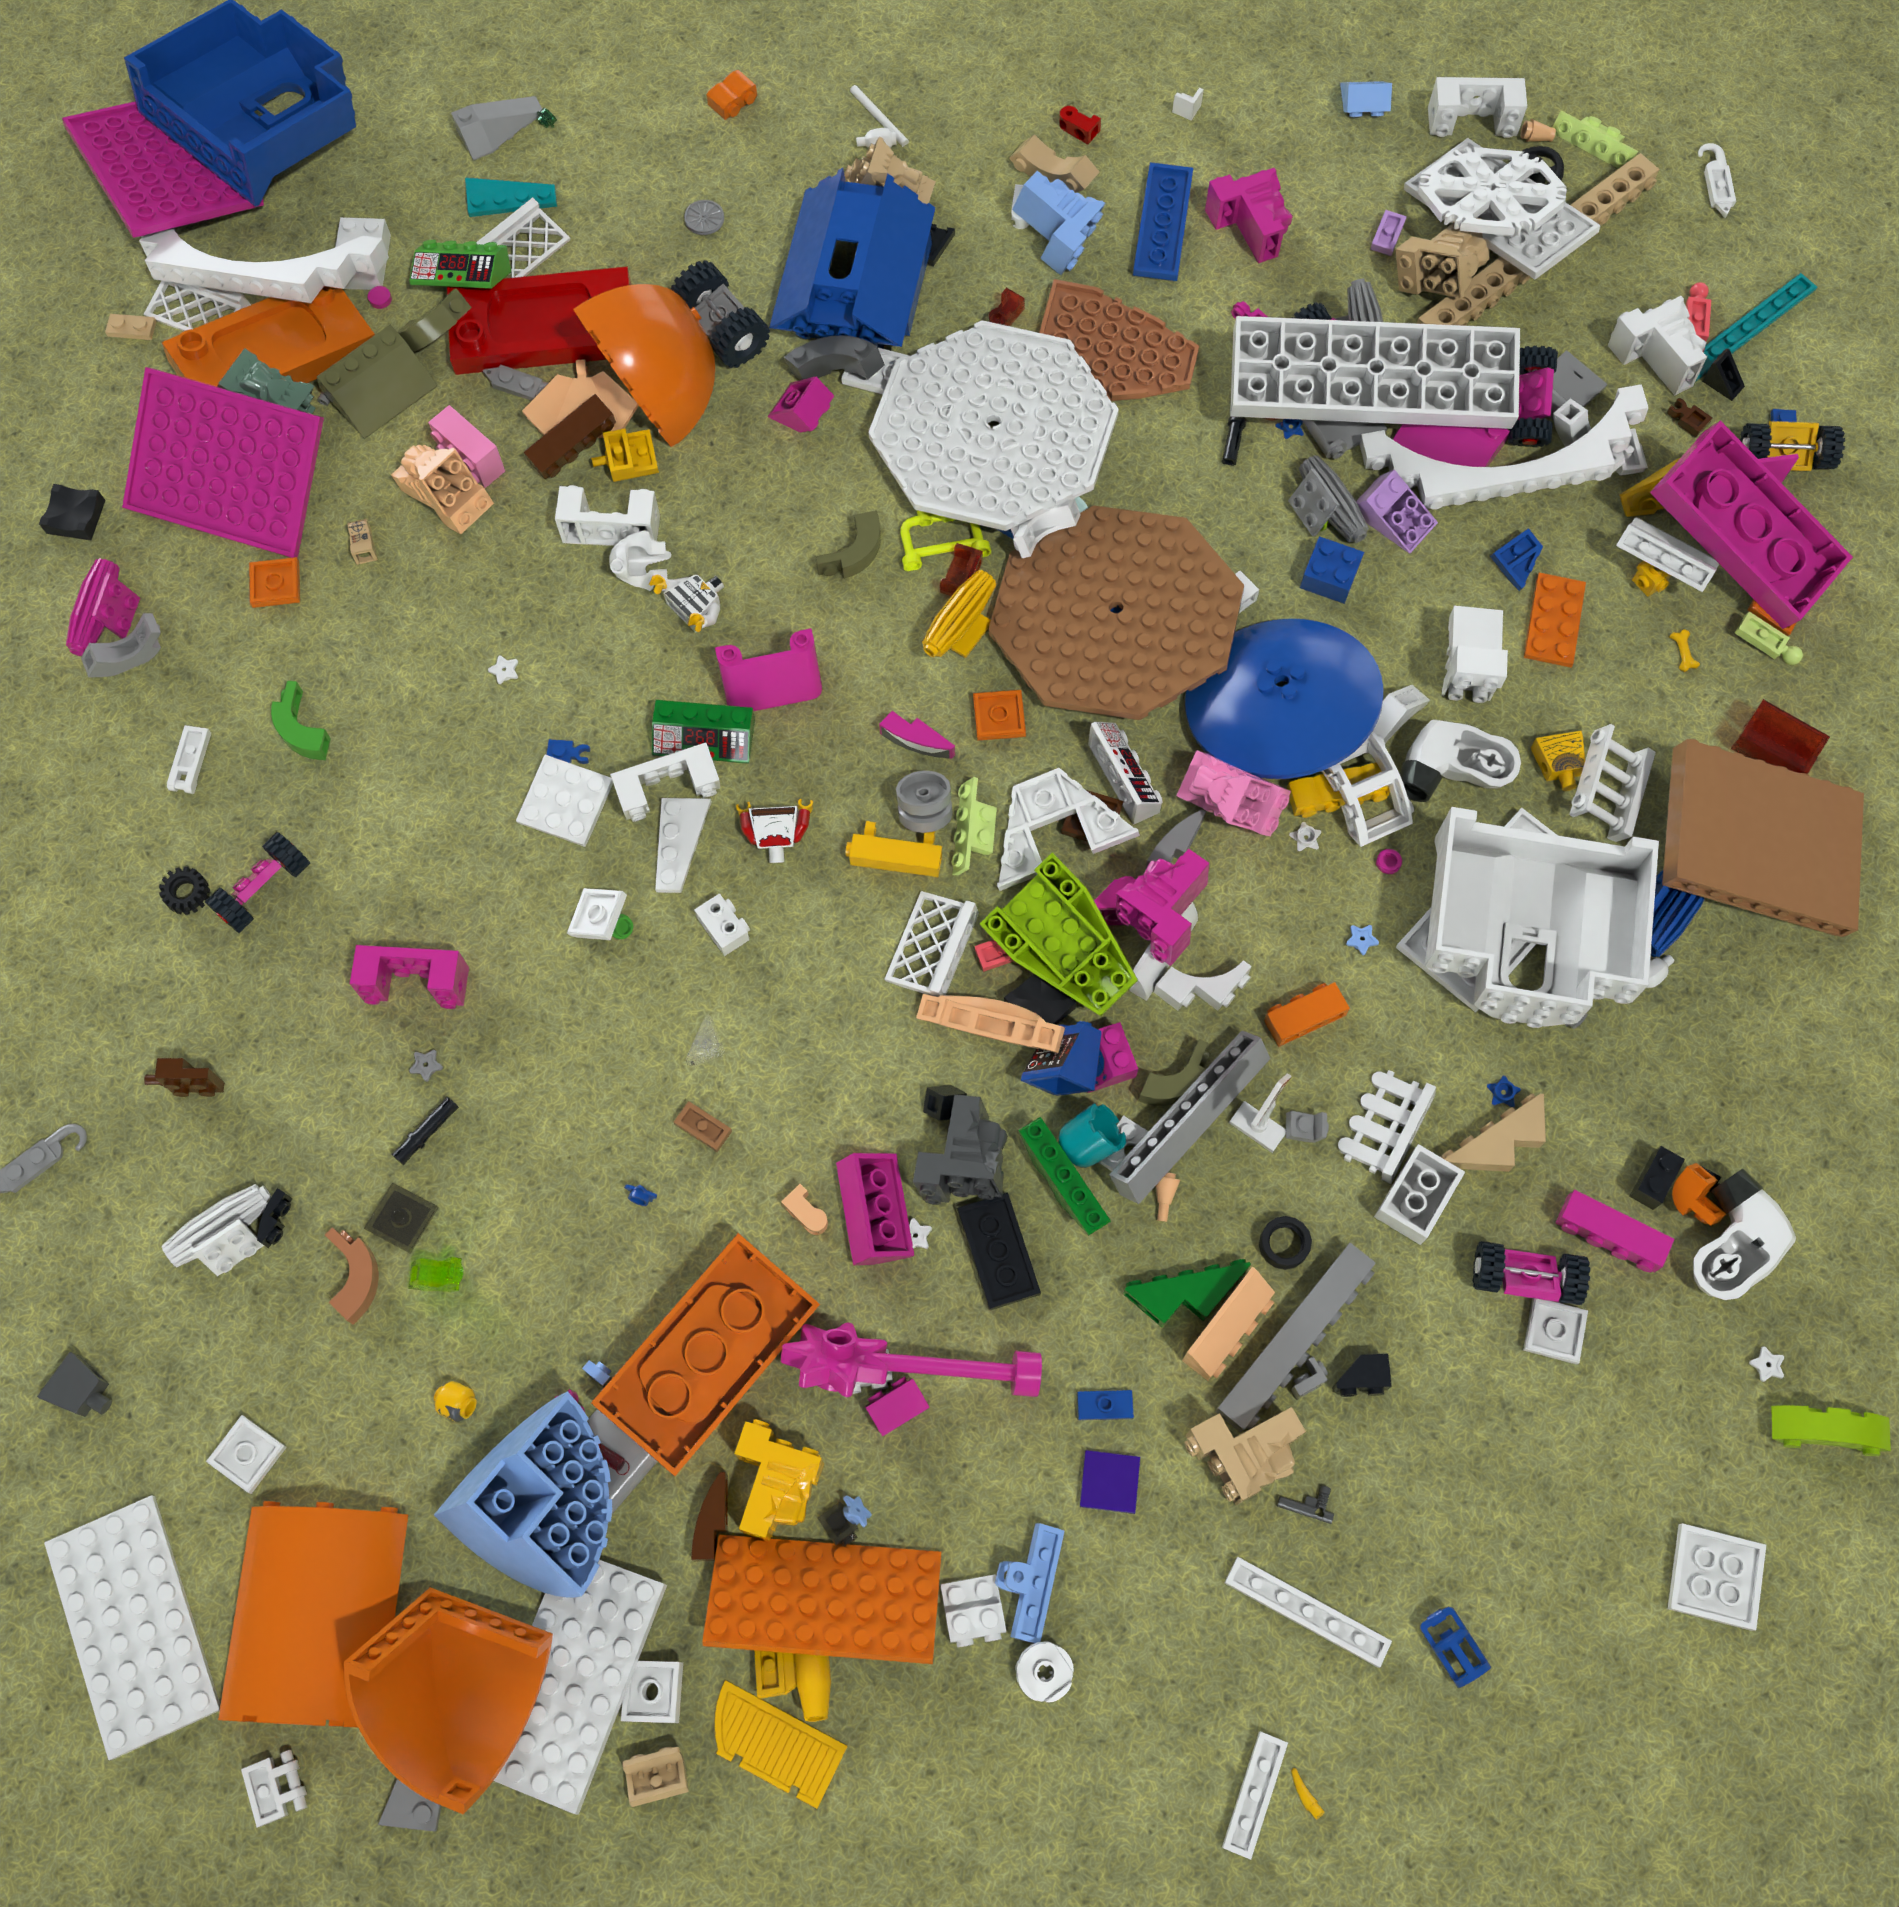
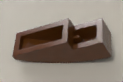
[691,1472,728,1562]

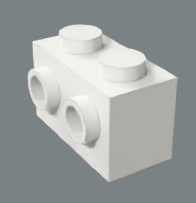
[694,893,750,956]

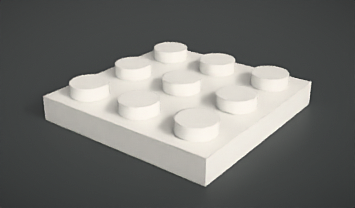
[516,755,613,847]
[1667,1523,1766,1631]

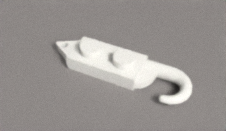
[1698,143,1736,218]

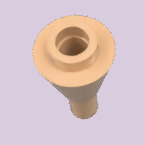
[1155,1173,1180,1222]

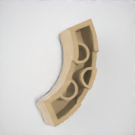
[1009,134,1099,193]

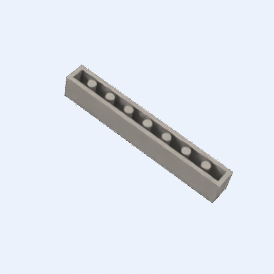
[1109,1030,1270,1204]
[1215,1243,1376,1433]

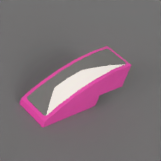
[879,711,955,759]

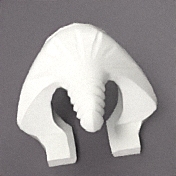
[609,530,671,591]

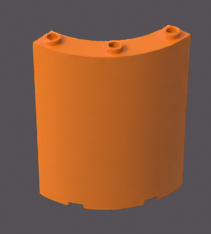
[218,1501,408,1728]

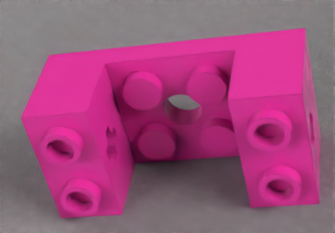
[350,945,469,1009]

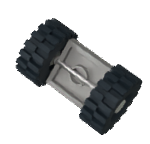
[671,260,770,368]

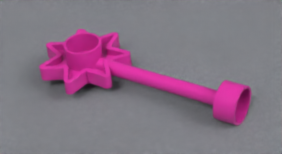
[781,1322,1042,1397]

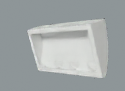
[1129,902,1198,1001]

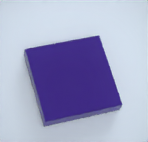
[1080,1450,1140,1514]

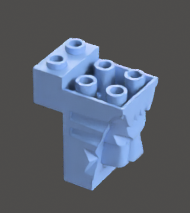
[1012,171,1105,275]

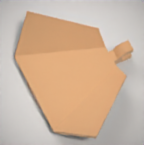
[522,360,639,438]

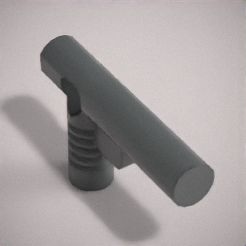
[1277,1485,1334,1524]

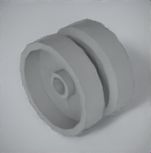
[896,771,953,833]

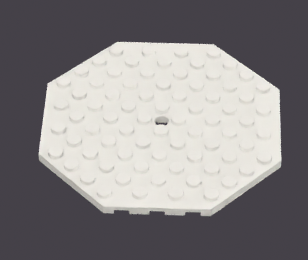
[868,321,1119,531]

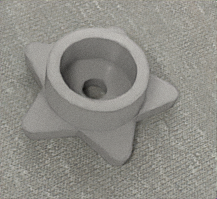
[409,1050,443,1082]

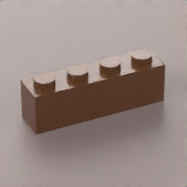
[524,394,616,480]

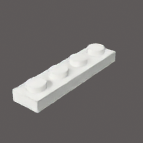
[1222,1732,1288,1860]

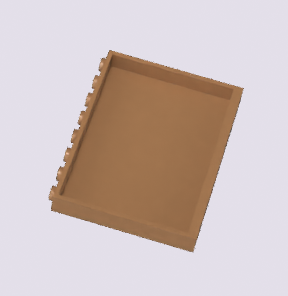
[1662,739,1864,937]

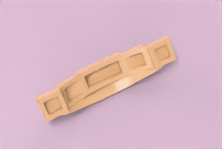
[916,994,1065,1053]

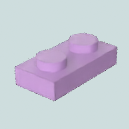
[1370,210,1407,256]

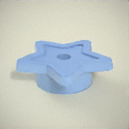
[1346,925,1379,955]
[843,1495,872,1527]

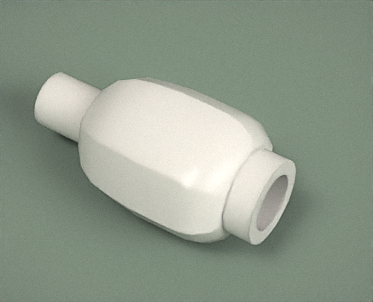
[856,128,897,148]
[1646,955,1674,988]

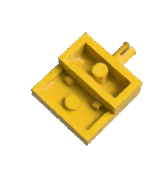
[591,428,659,482]

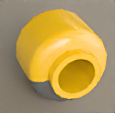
[434,1381,477,1422]

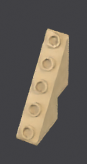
[1440,1093,1546,1172]

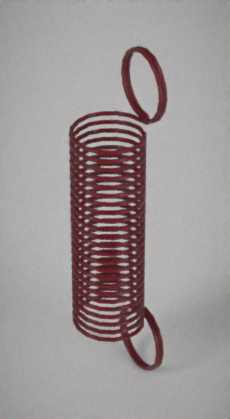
[598,1443,630,1475]

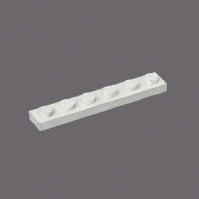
[1225,1557,1392,1668]

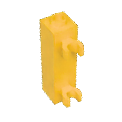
[845,821,942,877]

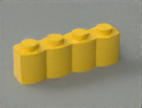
[1287,762,1390,818]

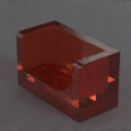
[940,543,983,596]

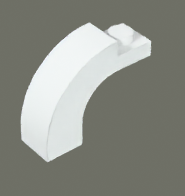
[1553,398,1624,473]
[1011,499,1081,558]

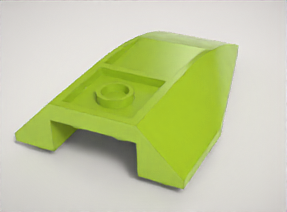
[979,852,1138,1016]

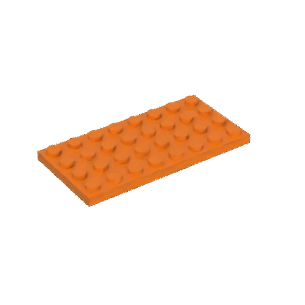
[702,1535,941,1664]

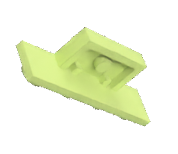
[1552,111,1638,169]
[951,777,997,875]

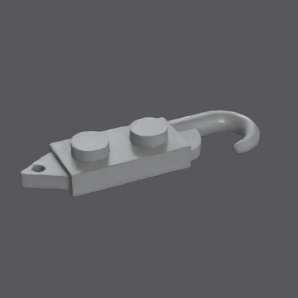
[483,364,548,401]
[0,1124,87,1194]

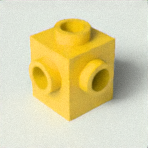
[1632,560,1672,597]

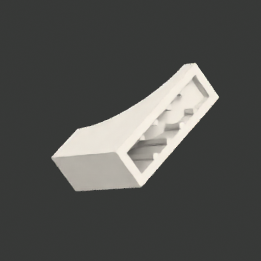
[1366,685,1430,754]

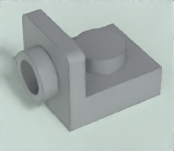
[1286,1111,1329,1143]
[1291,1356,1328,1400]

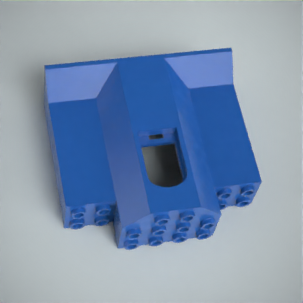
[124,0,356,207]

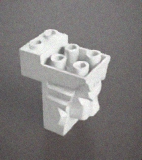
[1608,296,1707,396]
[1442,606,1508,703]

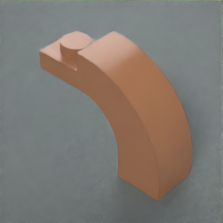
[325,1227,379,1325]

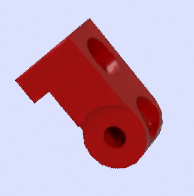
[1059,106,1101,145]

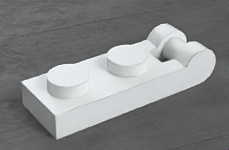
[167,726,211,794]

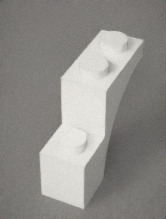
[1154,960,1252,1011]

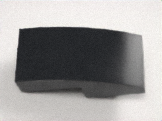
[257,1188,292,1249]

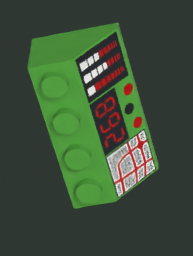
[409,240,511,288]

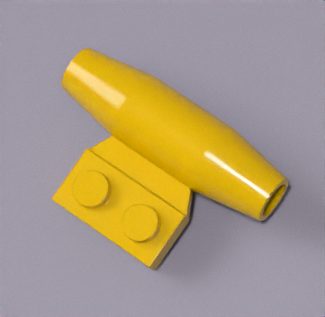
[754,1650,831,1722]

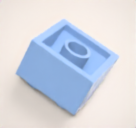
[1340,81,1392,117]

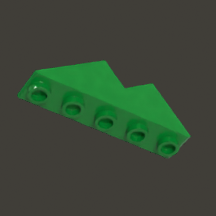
[1018,1117,1111,1236]
[1123,1259,1251,1328]

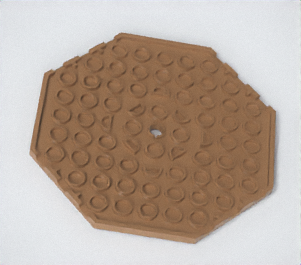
[988,505,1244,720]

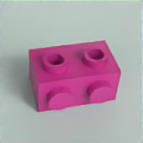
[865,1376,930,1437]

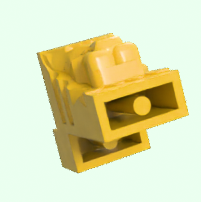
[734,1419,824,1541]

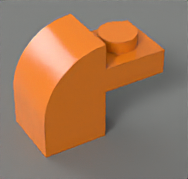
[1672,1163,1726,1226]

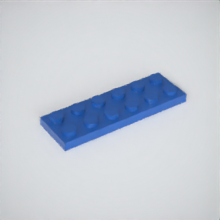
[1133,162,1193,281]

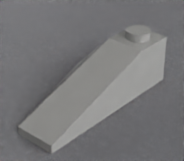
[451,96,544,161]

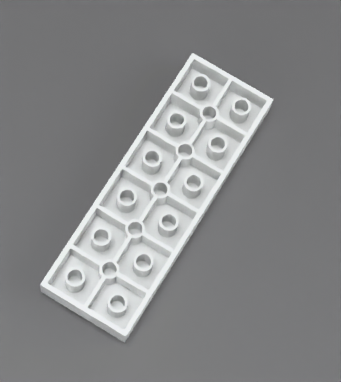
[1230,316,1520,429]

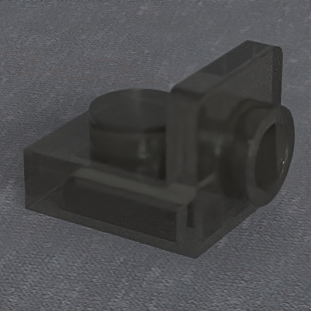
[818,1501,859,1547]

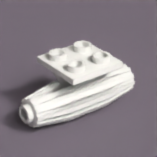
[161,1184,272,1276]

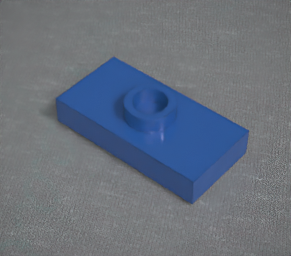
[1077,1390,1134,1420]

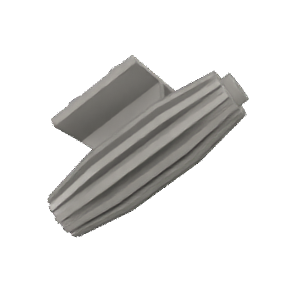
[1335,278,1383,322]
[1288,455,1369,543]

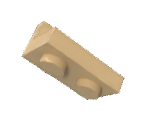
[622,1747,689,1807]

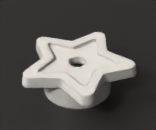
[488,655,518,684]
[1289,822,1321,851]
[909,1218,932,1249]
[1749,1347,1784,1382]

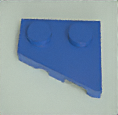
[1490,528,1543,591]

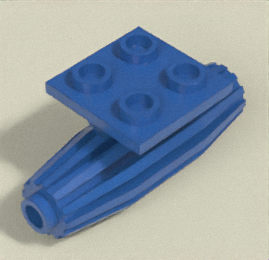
[1650,870,1705,957]

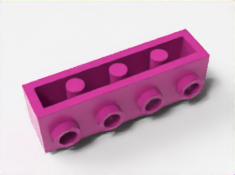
[1555,1189,1674,1273]

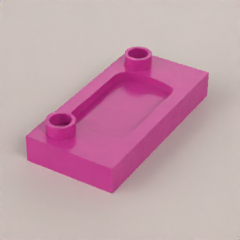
[1650,420,1853,629]

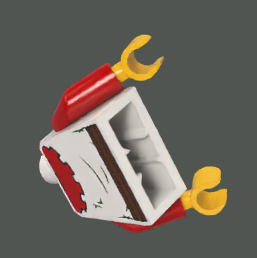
[736,799,813,863]

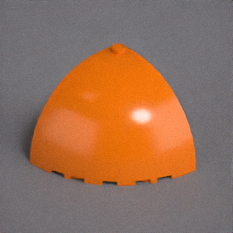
[573,284,715,447]

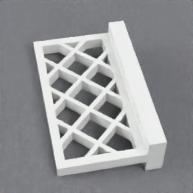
[477,198,570,278]
[143,281,251,331]
[885,891,979,997]

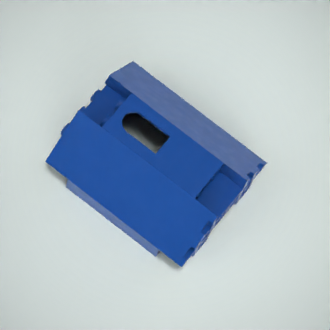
[769,167,936,349]

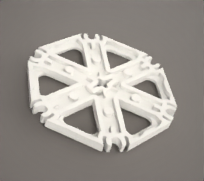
[1418,147,1567,236]

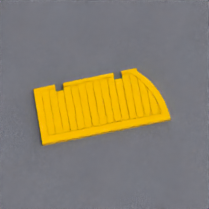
[715,1680,848,1809]

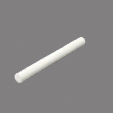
[850,85,909,147]

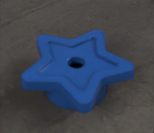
[1275,419,1304,439]
[1487,1075,1521,1107]
[624,1184,657,1206]

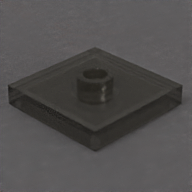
[364,1183,439,1254]

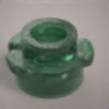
[537,107,557,128]

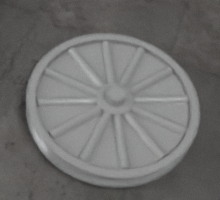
[684,200,724,235]

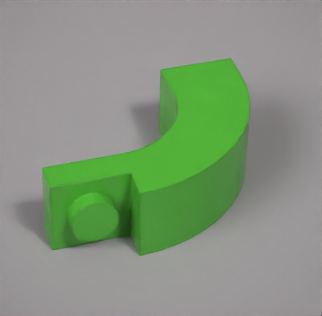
[271,681,331,760]

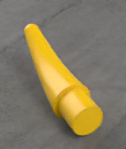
[1291,1768,1325,1820]

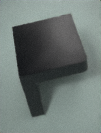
[923,1085,967,1121]

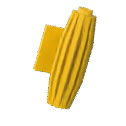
[922,570,997,658]

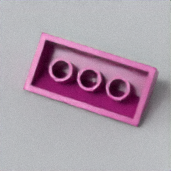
[836,1153,915,1266]

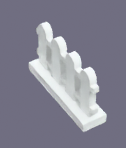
[1338,1070,1436,1184]

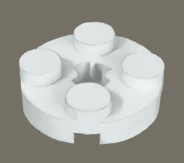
[1015,1641,1074,1702]

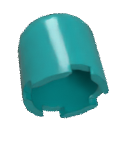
[1058,1103,1126,1168]

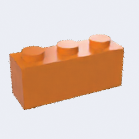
[1264,982,1350,1047]

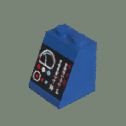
[1021,1021,1102,1096]

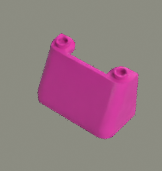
[715,628,822,711]

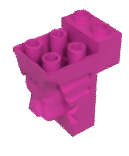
[1205,167,1293,264]
[1116,849,1210,966]

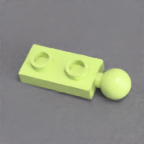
[1734,612,1803,665]

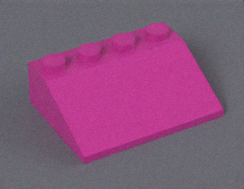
[1393,424,1510,467]

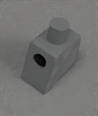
[37,1352,112,1417]

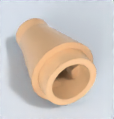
[1520,119,1556,142]

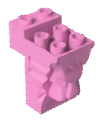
[1176,750,1291,836]

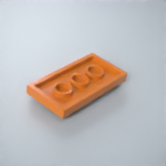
[1524,572,1586,668]

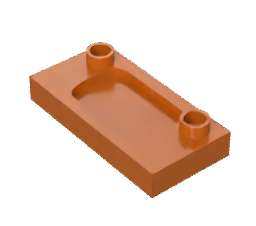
[162,286,375,387]
[591,1233,820,1476]

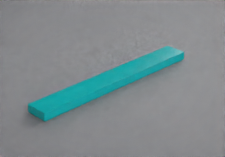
[1695,273,1817,382]

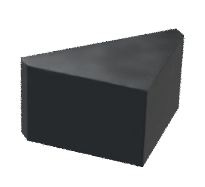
[1702,349,1745,401]

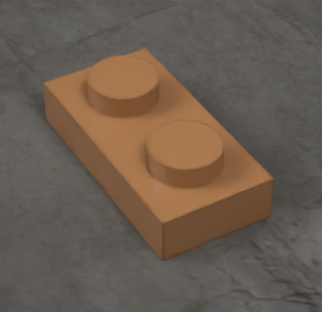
[674,1101,732,1152]

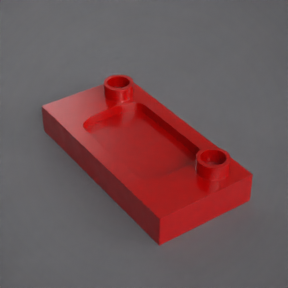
[447,266,631,375]

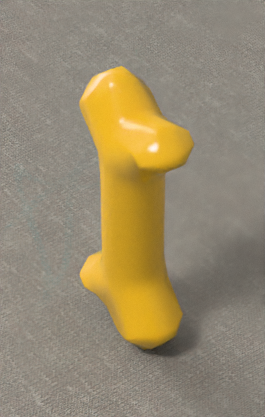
[1669,629,1700,672]

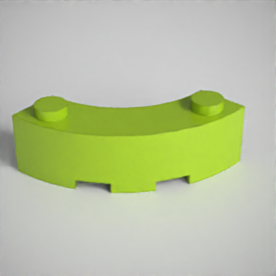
[1771,1405,1891,1456]

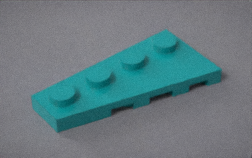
[465,178,557,217]

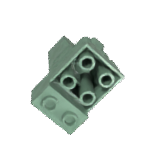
[217,348,316,414]

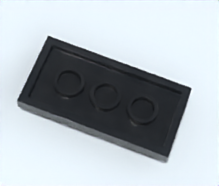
[957,1192,1041,1311]

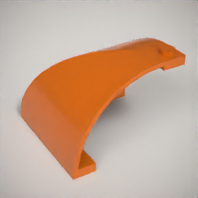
[344,1587,553,1814]

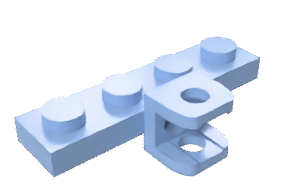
[995,1523,1065,1644]

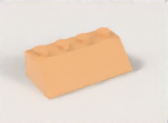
[1182,1267,1275,1381]

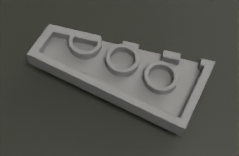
[378,1779,441,1831]

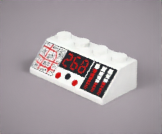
[1088,722,1163,825]

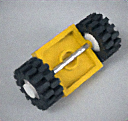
[1739,421,1845,471]

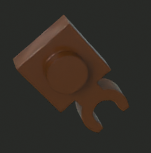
[1667,398,1713,437]

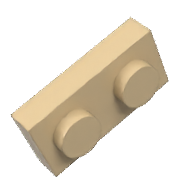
[105,314,157,340]

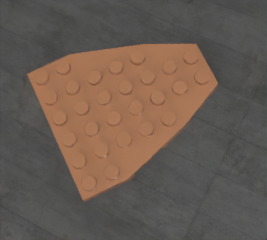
[1039,279,1199,401]

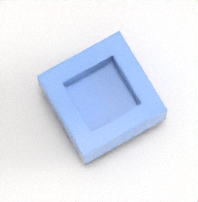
[582,1360,612,1387]

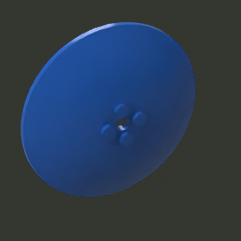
[1185,619,1383,779]

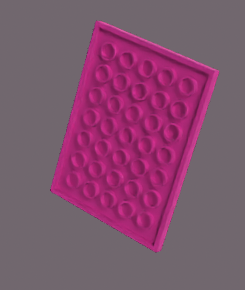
[62,101,264,238]
[122,367,324,558]

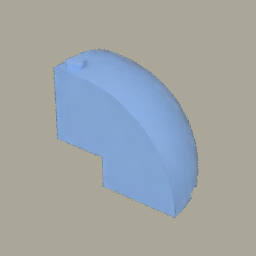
[434,1391,612,1598]

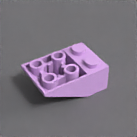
[1356,469,1438,554]

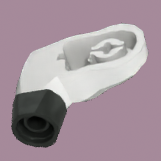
[1400,720,1521,802]
[1693,1169,1796,1300]

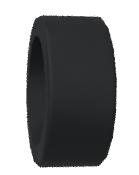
[1259,1216,1312,1270]

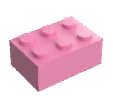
[428,405,505,488]

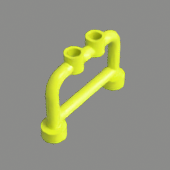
[900,511,992,571]

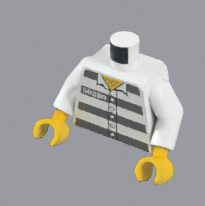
[649,575,724,633]

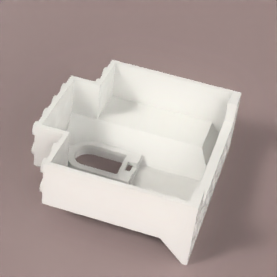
[1425,807,1659,1028]

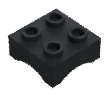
[39,484,106,540]
[1004,973,1077,1025]

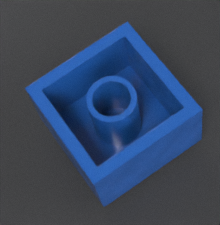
[1300,536,1364,604]

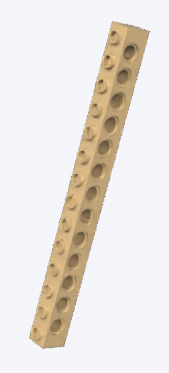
[1417,153,1660,326]

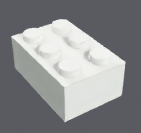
[335,217,391,290]
[1374,1144,1465,1245]

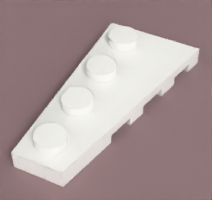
[655,798,712,893]

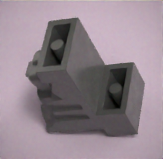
[913,1095,1008,1205]

